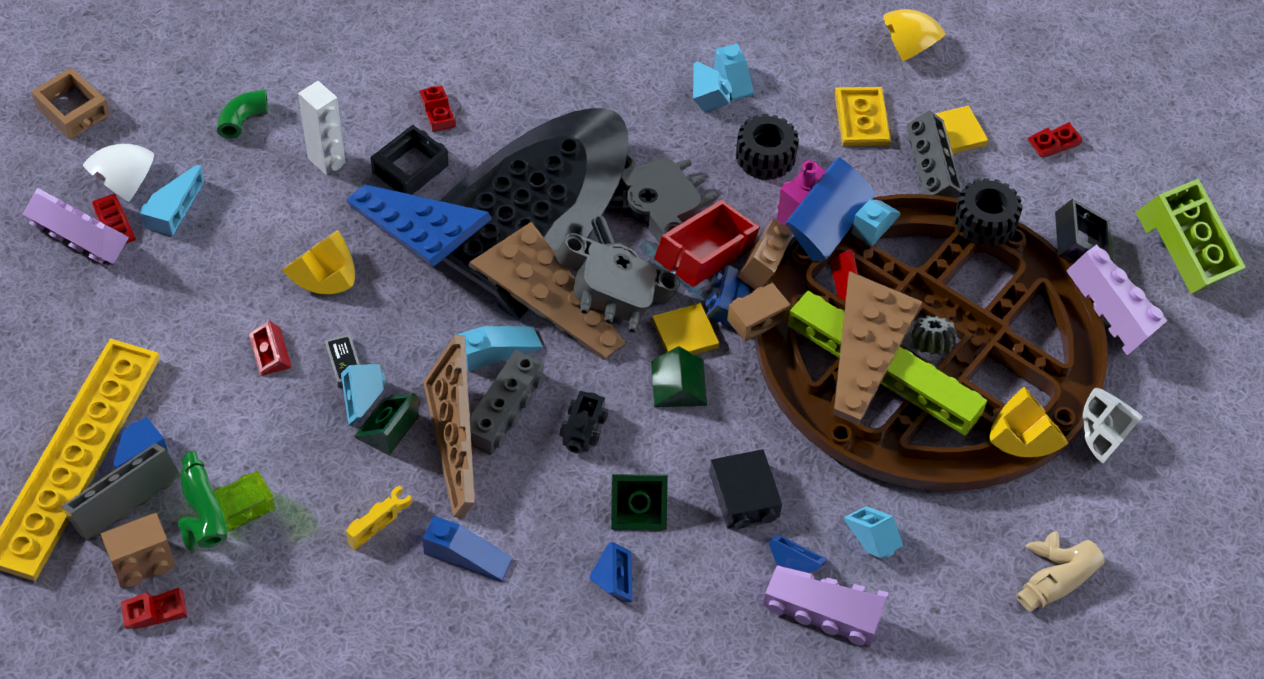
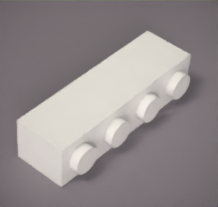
[298,81,346,175]

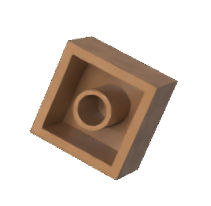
[101,513,176,588]

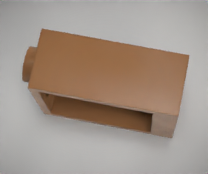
[31,67,110,140]

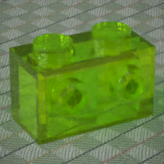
[213,471,276,533]

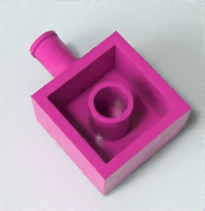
[776,160,826,230]

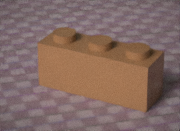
[737,218,793,290]

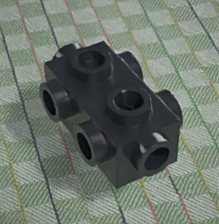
[559,391,609,454]

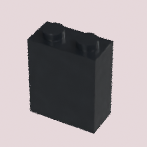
[709,449,782,529]

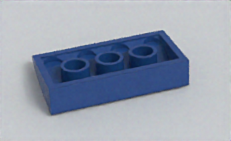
[785,157,877,262]

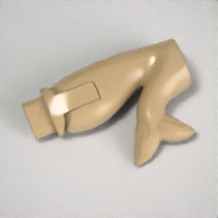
[1016,531,1105,612]

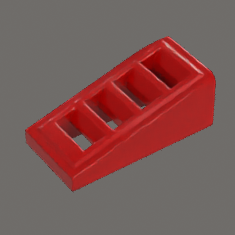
[92,194,136,244]

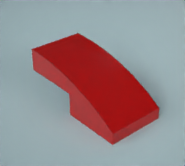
[121,587,188,629]

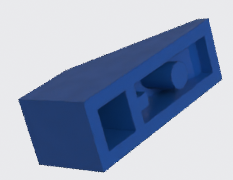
[422,516,513,582]

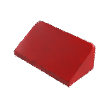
[830,250,858,301]
[249,321,292,376]

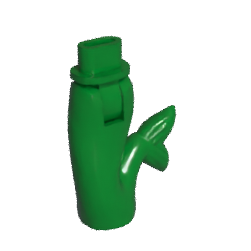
[178,451,227,551]

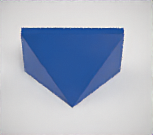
[769,534,827,573]
[590,542,633,602]

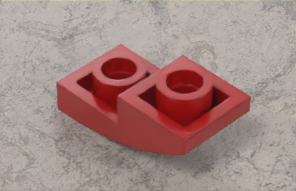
[419,85,456,132]
[1028,122,1082,157]

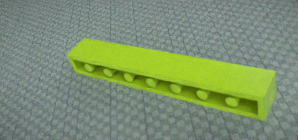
[787,291,987,436]

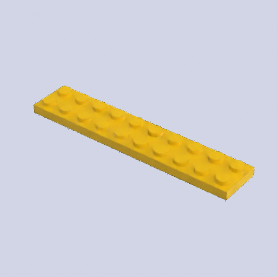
[0,338,160,582]

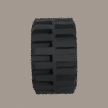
[735,114,799,179]
[954,178,1023,246]

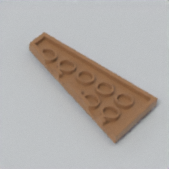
[468,222,626,360]
[833,271,922,425]
[423,335,475,517]

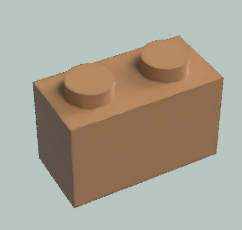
[727,283,790,342]

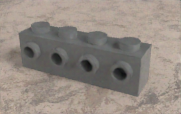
[907,110,962,199]
[470,350,546,455]
[61,443,180,540]

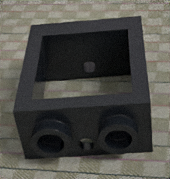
[370,124,449,195]
[1055,198,1114,264]

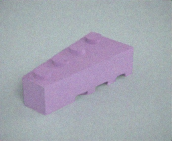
[1067,245,1168,355]

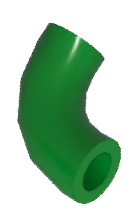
[217,90,268,138]

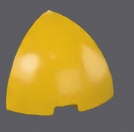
[883,9,946,62]
[282,230,355,294]
[990,387,1068,457]

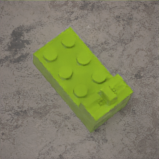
[1135,178,1246,294]

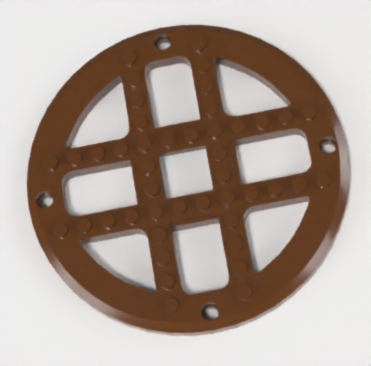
[755,194,1108,491]

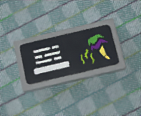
[324,334,360,387]

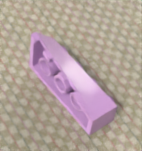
[23,188,129,264]
[763,566,889,646]

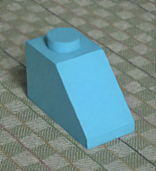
[714,44,754,101]
[693,62,732,112]
[851,199,900,246]
[341,364,385,425]
[843,506,903,558]

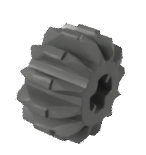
[911,316,957,355]

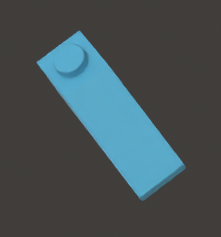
[140,165,205,236]
[458,326,542,371]

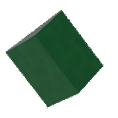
[651,346,707,407]
[354,393,419,456]
[611,474,668,530]

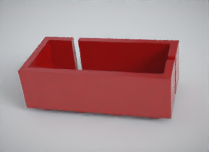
[654,200,760,287]

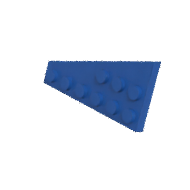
[346,185,491,267]

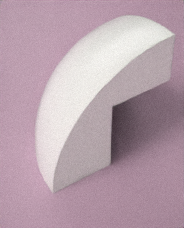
[83,144,154,202]
[1083,388,1143,464]

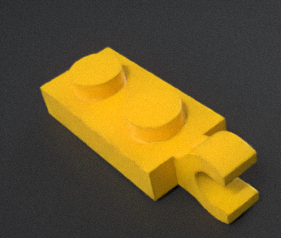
[346,486,412,550]

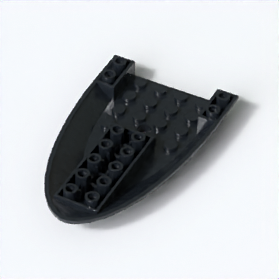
[440,108,629,321]

